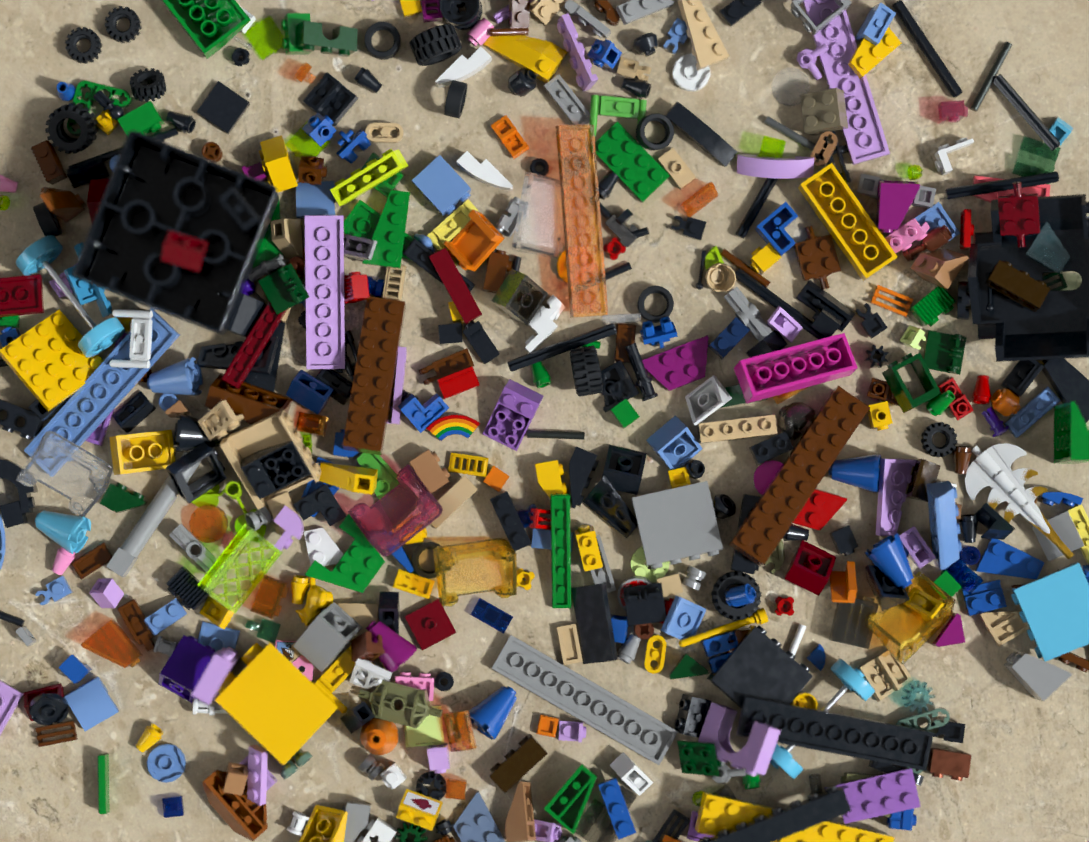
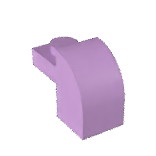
[274,506,304,551]

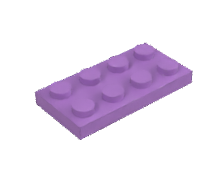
[836,768,921,824]

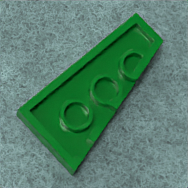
[362,190,410,269]
[344,200,413,261]

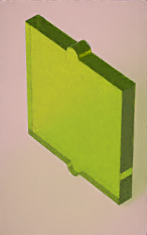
[245,16,285,60]
[285,120,331,159]

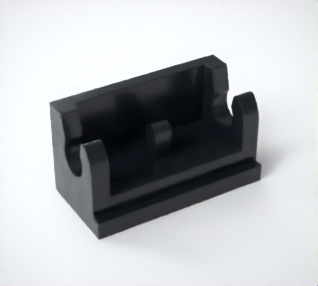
[1001,360,1044,397]

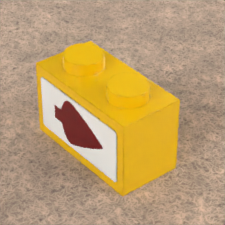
[396,789,443,831]

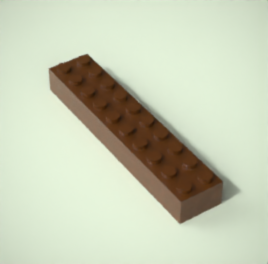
[728,386,870,567]

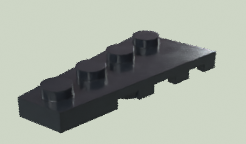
[197,336,279,375]

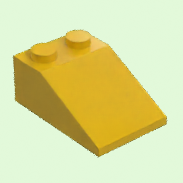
[109,430,175,475]
[299,805,348,842]

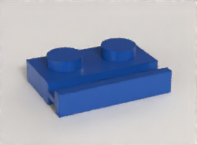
[961,579,1007,616]

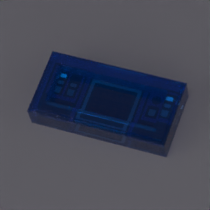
[470,598,513,633]

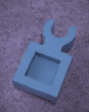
[663,18,688,54]
[35,576,73,605]

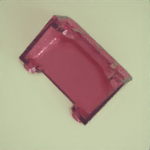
[348,464,443,556]

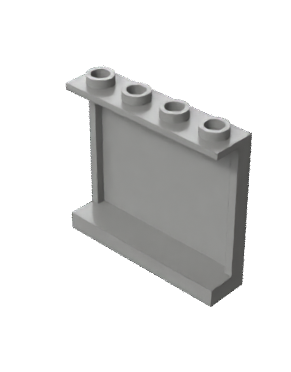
[631,481,723,569]

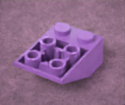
[483,379,544,451]

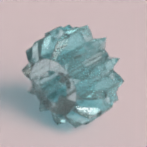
[901,680,935,714]

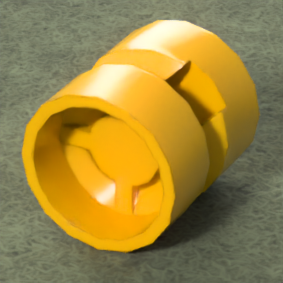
[791,691,818,709]

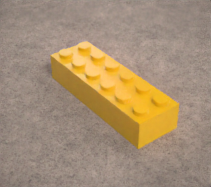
[798,163,897,281]

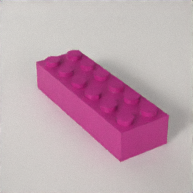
[734,333,858,403]

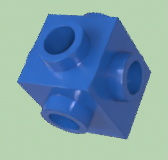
[587,39,622,69]
[302,113,337,147]

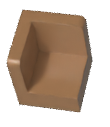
[223,762,248,795]

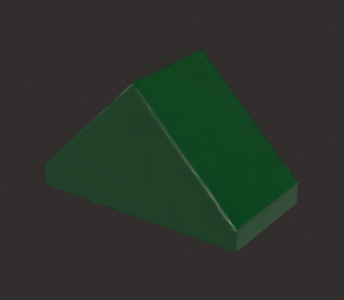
[669,653,709,680]

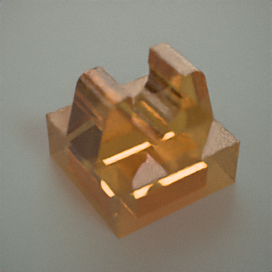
[292,62,316,84]

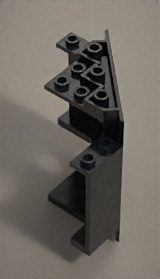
[968,194,1089,362]

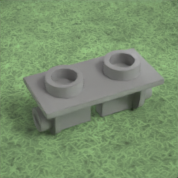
[496,196,529,238]

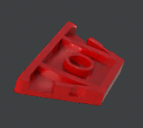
[793,489,847,530]

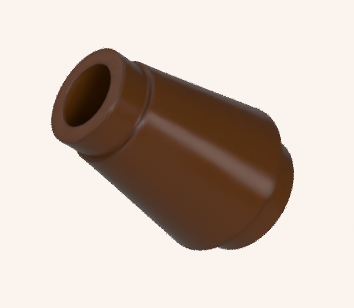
[953,446,972,474]

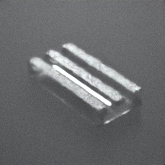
[602,313,641,325]

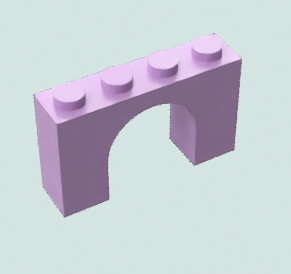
[192,646,240,705]
[698,702,781,776]

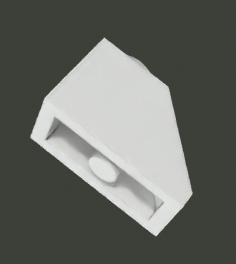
[610,752,653,796]

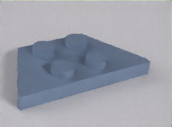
[453,791,506,842]

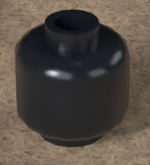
[508,68,537,97]

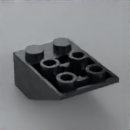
[241,441,311,499]

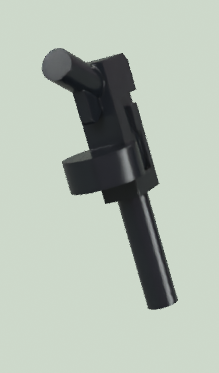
[588,195,650,247]

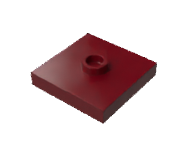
[405,599,457,651]

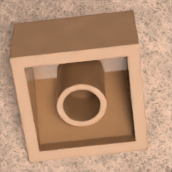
[911,247,969,289]

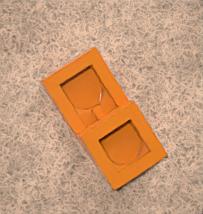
[491,115,529,159]

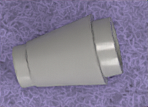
[617,634,641,664]

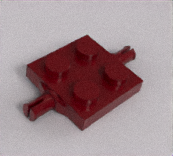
[998,182,1040,247]

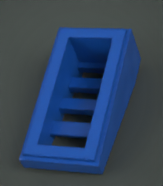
[383,537,415,573]

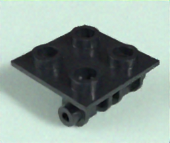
[623,583,666,626]

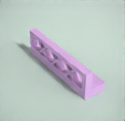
[387,347,407,425]

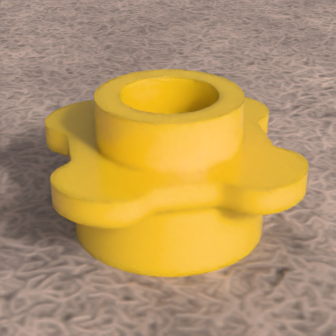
[513,568,535,590]

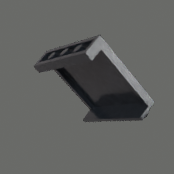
[707,625,813,709]

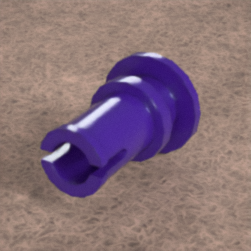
[981,407,1009,438]

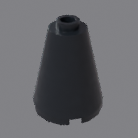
[173,413,222,452]

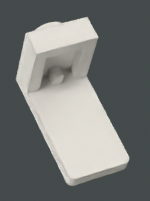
[934,137,974,175]

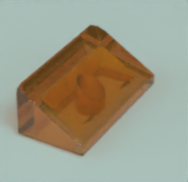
[680,182,718,217]

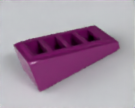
[422,0,443,23]

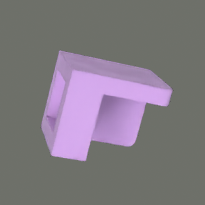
[89,578,124,608]

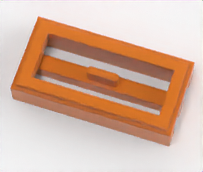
[870,285,913,317]

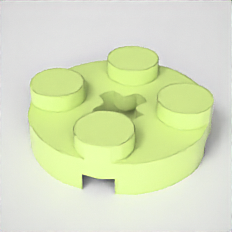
[631,546,669,583]

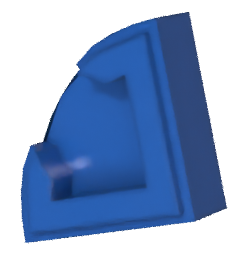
[806,644,826,671]

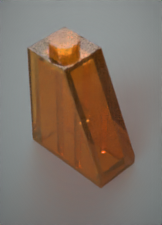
[81,619,143,668]

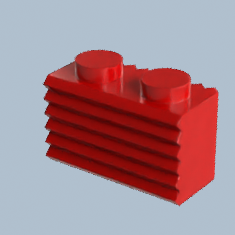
[344,272,370,304]

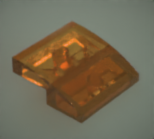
[443,710,476,752]

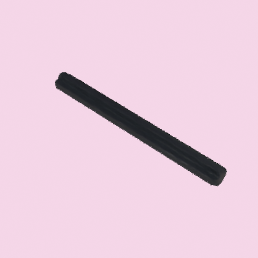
[892,0,963,98]
[945,171,1059,199]
[735,268,827,340]
[507,323,617,372]

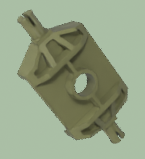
[359,679,443,728]

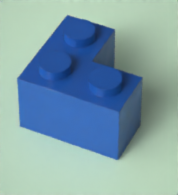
[755,202,798,256]

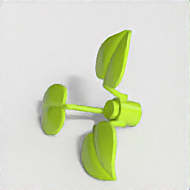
[192,473,267,543]

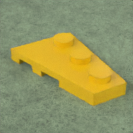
[848,27,902,78]

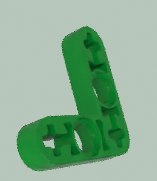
[67,81,132,136]

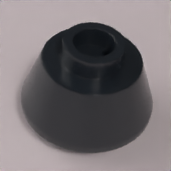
[633,32,658,57]
[712,494,736,519]

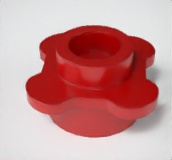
[603,237,626,260]
[775,597,794,616]

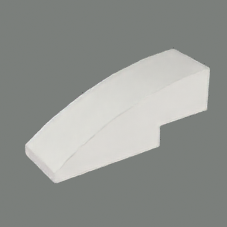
[435,47,492,88]
[456,151,513,191]

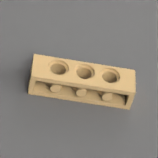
[697,415,778,444]

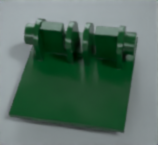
[258,263,310,315]
[924,331,966,375]
[677,740,722,776]

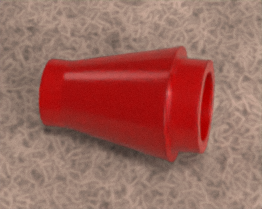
[972,375,991,404]

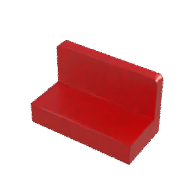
[437,366,480,399]

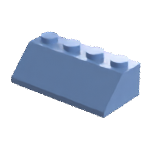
[926,481,962,570]

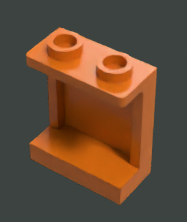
[443,210,505,272]

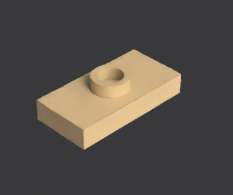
[658,148,696,189]

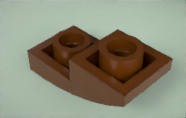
[867,378,909,406]

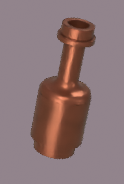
[903,225,952,262]

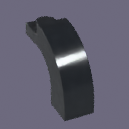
[0,459,38,514]

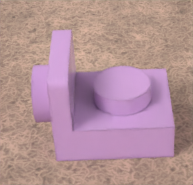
[558,720,586,742]
[534,819,562,842]

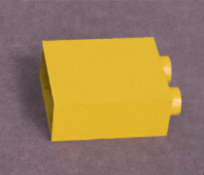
[215,643,338,766]

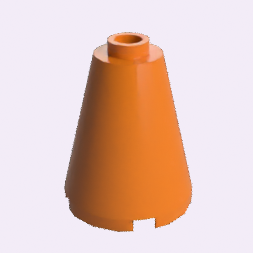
[360,718,399,755]

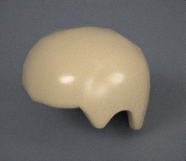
[705,263,736,292]

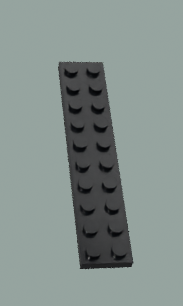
[736,696,934,771]

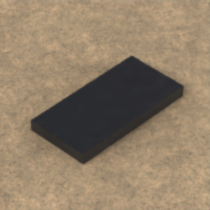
[571,583,618,664]

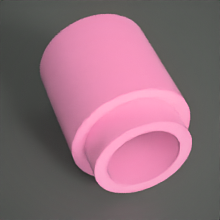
[467,18,494,47]

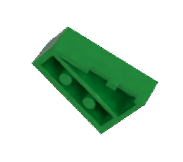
[544,764,598,835]

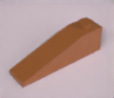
[40,187,85,222]

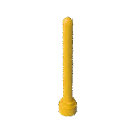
[679,608,768,647]

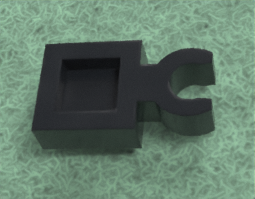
[671,216,706,241]
[855,303,888,339]
[932,721,966,743]

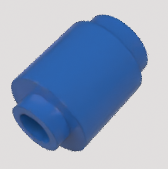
[726,584,756,607]

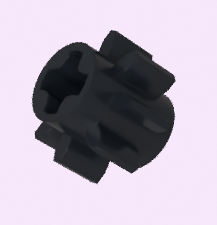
[865,345,889,368]

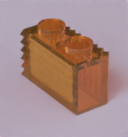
[250,575,289,619]

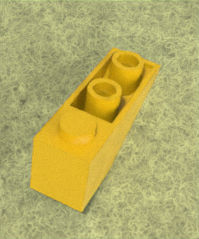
[535,460,571,513]
[319,462,378,495]

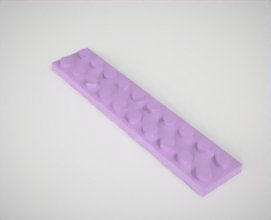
[803,0,890,165]

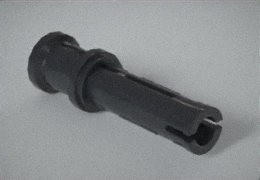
[625,343,658,402]

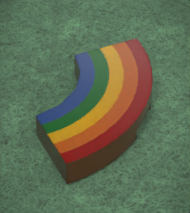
[426,415,480,441]

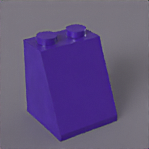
[158,635,216,703]

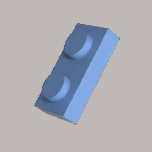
[143,598,187,636]

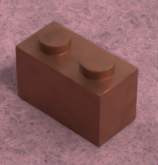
[927,748,972,781]

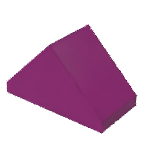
[932,613,965,647]

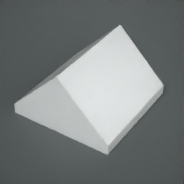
[685,375,732,425]

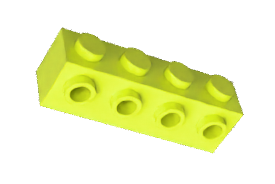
[330,149,408,206]

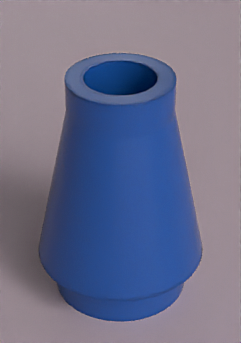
[56,82,76,101]

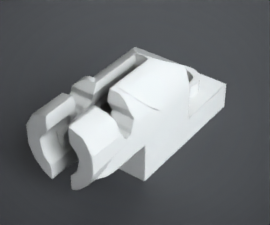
[525,295,566,353]

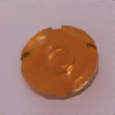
[189,504,228,543]

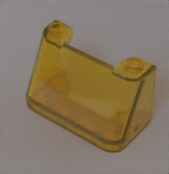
[433,538,517,607]
[867,571,955,664]

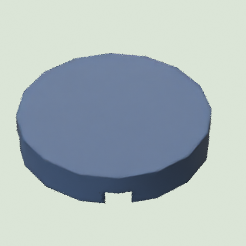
[147,743,186,783]

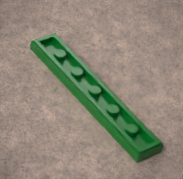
[551,493,571,608]

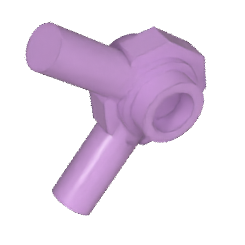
[797,43,829,80]

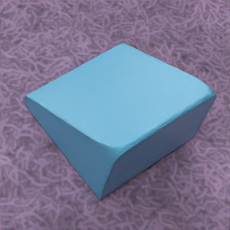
[1049,117,1073,145]

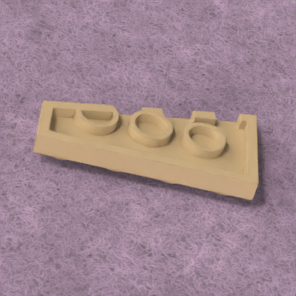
[677,0,729,71]

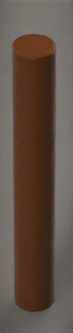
[720,248,770,288]

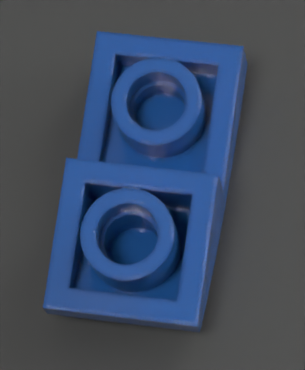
[1038,492,1083,507]

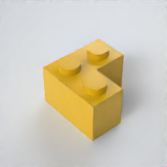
[259,135,298,193]

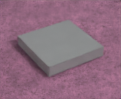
[1032,510,1084,561]

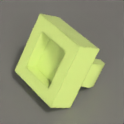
[900,325,926,350]

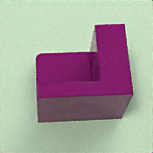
[242,162,268,182]

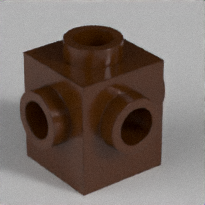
[298,156,327,185]

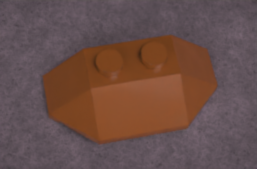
[202,770,268,841]

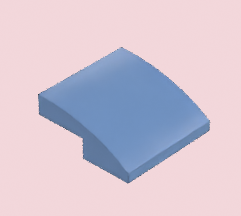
[296,181,335,218]
[65,676,119,731]

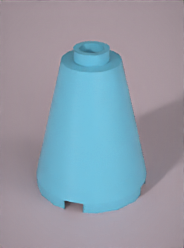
[35,510,91,554]

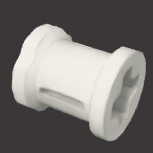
[286,811,310,836]

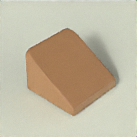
[165,400,192,418]

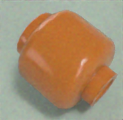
[991,388,1020,417]

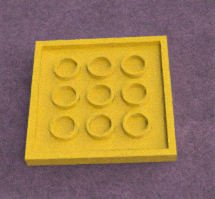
[0,309,103,411]

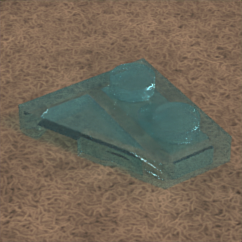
[1026,222,1070,274]

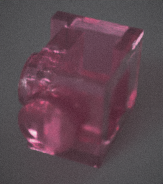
[938,100,968,124]

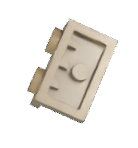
[530,0,567,25]
[198,400,244,441]

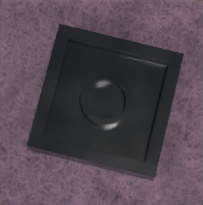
[197,81,250,135]

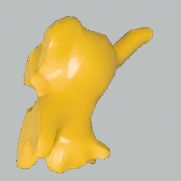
[295,577,333,626]

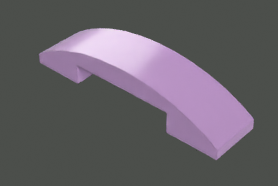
[737,154,814,179]

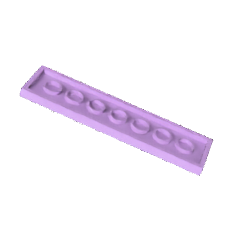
[304,215,345,369]

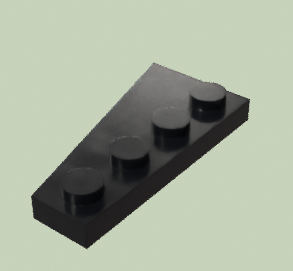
[244,321,286,392]

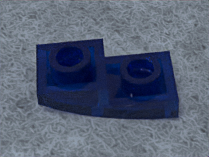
[944,559,983,595]

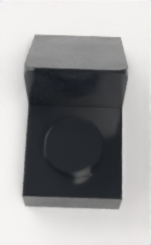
[975,503,1015,540]

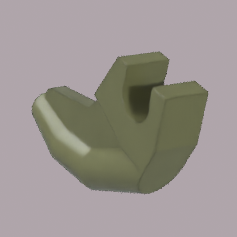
[764,539,785,574]

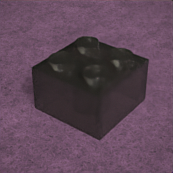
[491,269,548,326]

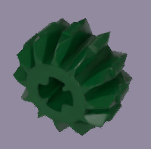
[394,822,428,842]

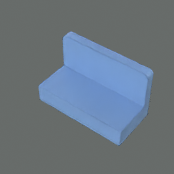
[855,3,896,46]

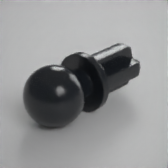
[93,90,124,121]

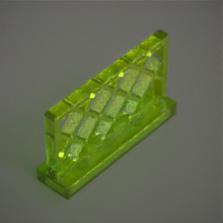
[198,524,282,613]

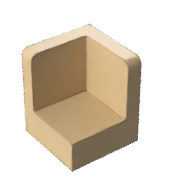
[656,573,683,597]

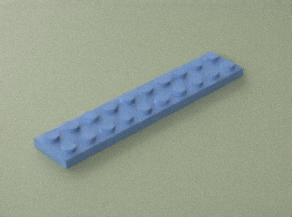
[24,309,180,477]

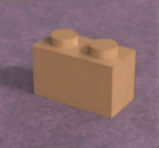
[410,449,451,494]

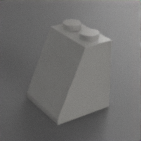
[293,602,363,672]
[1004,652,1072,701]

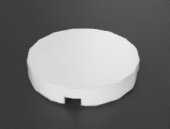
[673,53,710,92]

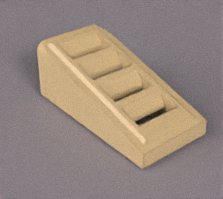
[382,265,407,301]

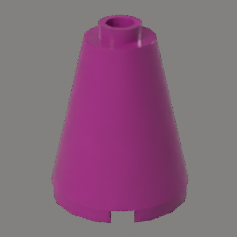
[366,621,417,673]

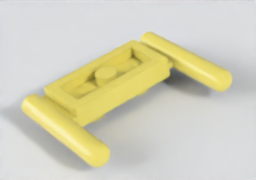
[427,199,479,266]

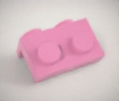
[885,218,930,254]
[395,672,435,701]

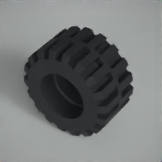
[409,24,462,66]
[45,103,98,154]
[570,346,603,397]
[711,571,761,620]

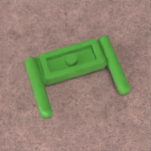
[589,95,647,141]

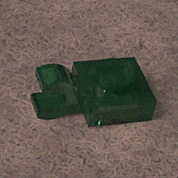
[245,618,281,643]

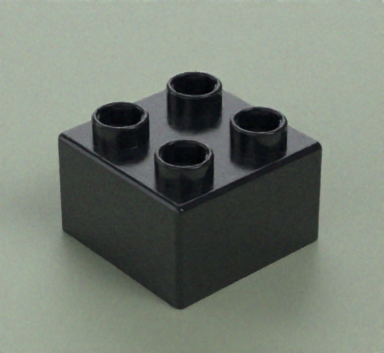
[74,130,279,335]

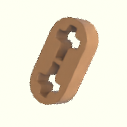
[811,131,838,166]

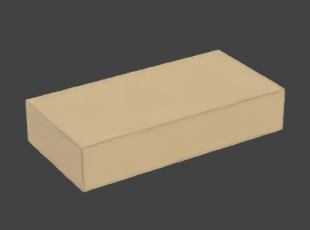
[557,623,583,665]

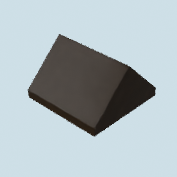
[906,459,940,502]

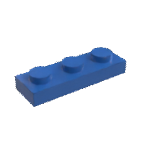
[598,777,636,840]

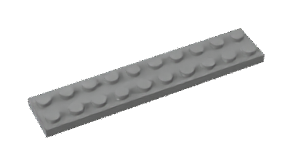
[492,635,678,765]

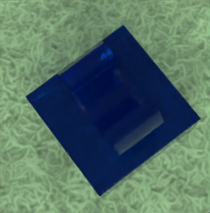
[162,796,185,818]

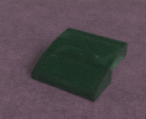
[1012,136,1061,177]

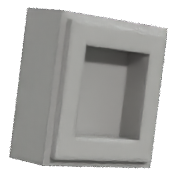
[15,626,37,646]

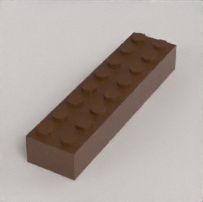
[342,296,406,455]

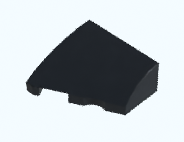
[601,360,639,412]

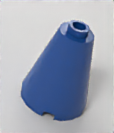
[828,454,881,492]
[865,533,914,589]
[465,686,517,740]

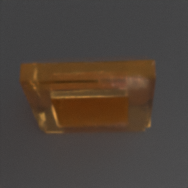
[446,778,467,800]

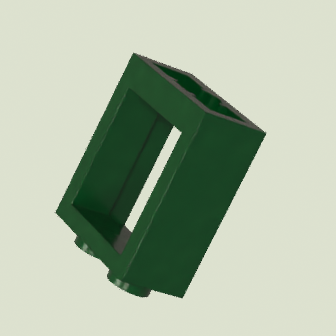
[882,353,941,413]

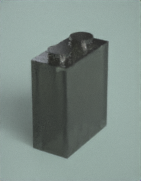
[829,596,879,649]

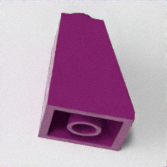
[876,180,920,233]

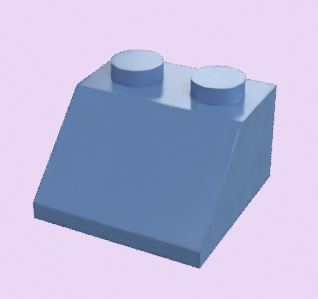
[646,415,703,470]

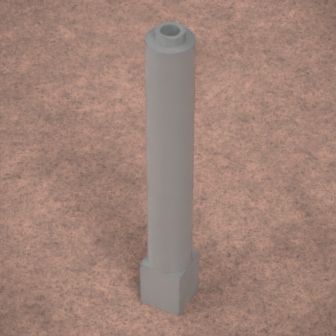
[106,450,201,577]

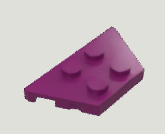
[642,335,709,391]

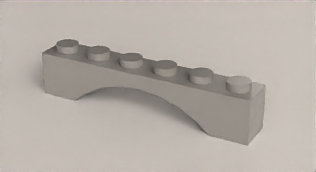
[342,801,371,842]

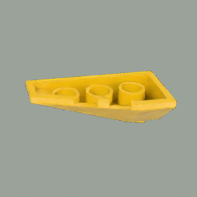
[483,28,568,83]

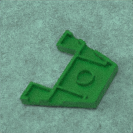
[305,513,385,593]

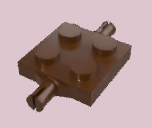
[794,226,841,290]

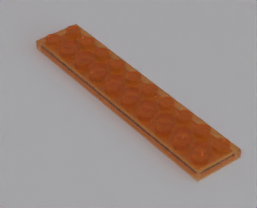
[556,125,608,318]

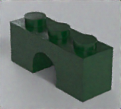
[296,21,358,57]

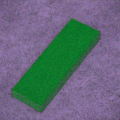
[97,754,110,814]

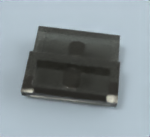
[576,798,617,842]

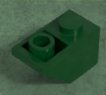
[100,482,147,513]

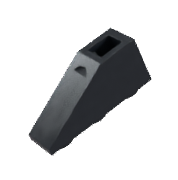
[569,446,599,509]

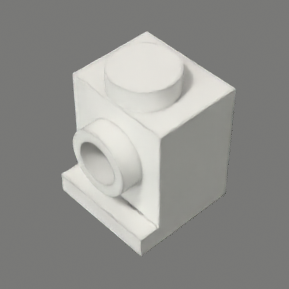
[380,763,407,789]

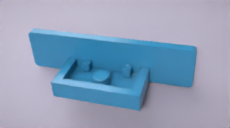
[64,242,112,318]

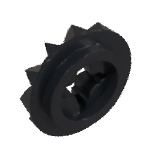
[416,772,447,801]

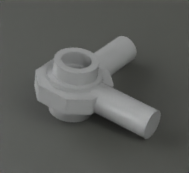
[712,755,746,783]

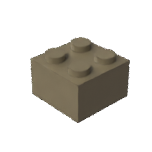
[800,88,848,135]

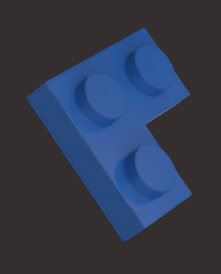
[397,393,449,433]

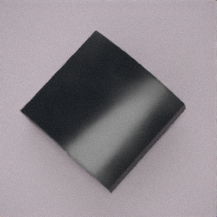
[303,72,358,127]

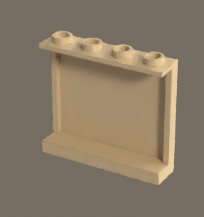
[220,409,321,509]

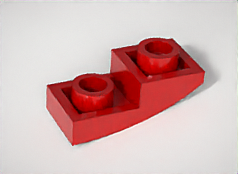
[937,377,974,421]

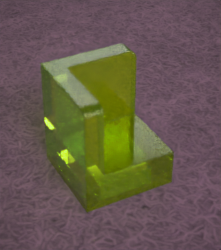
[758,136,786,158]

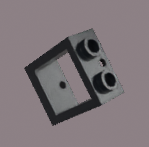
[166,443,227,504]

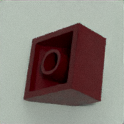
[784,540,836,596]

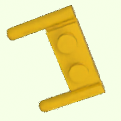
[314,645,375,713]

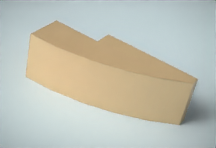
[423,476,478,529]

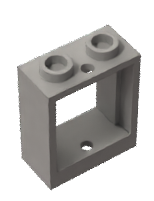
[790,0,852,35]

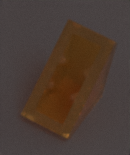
[296,412,329,437]

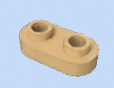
[365,123,404,143]

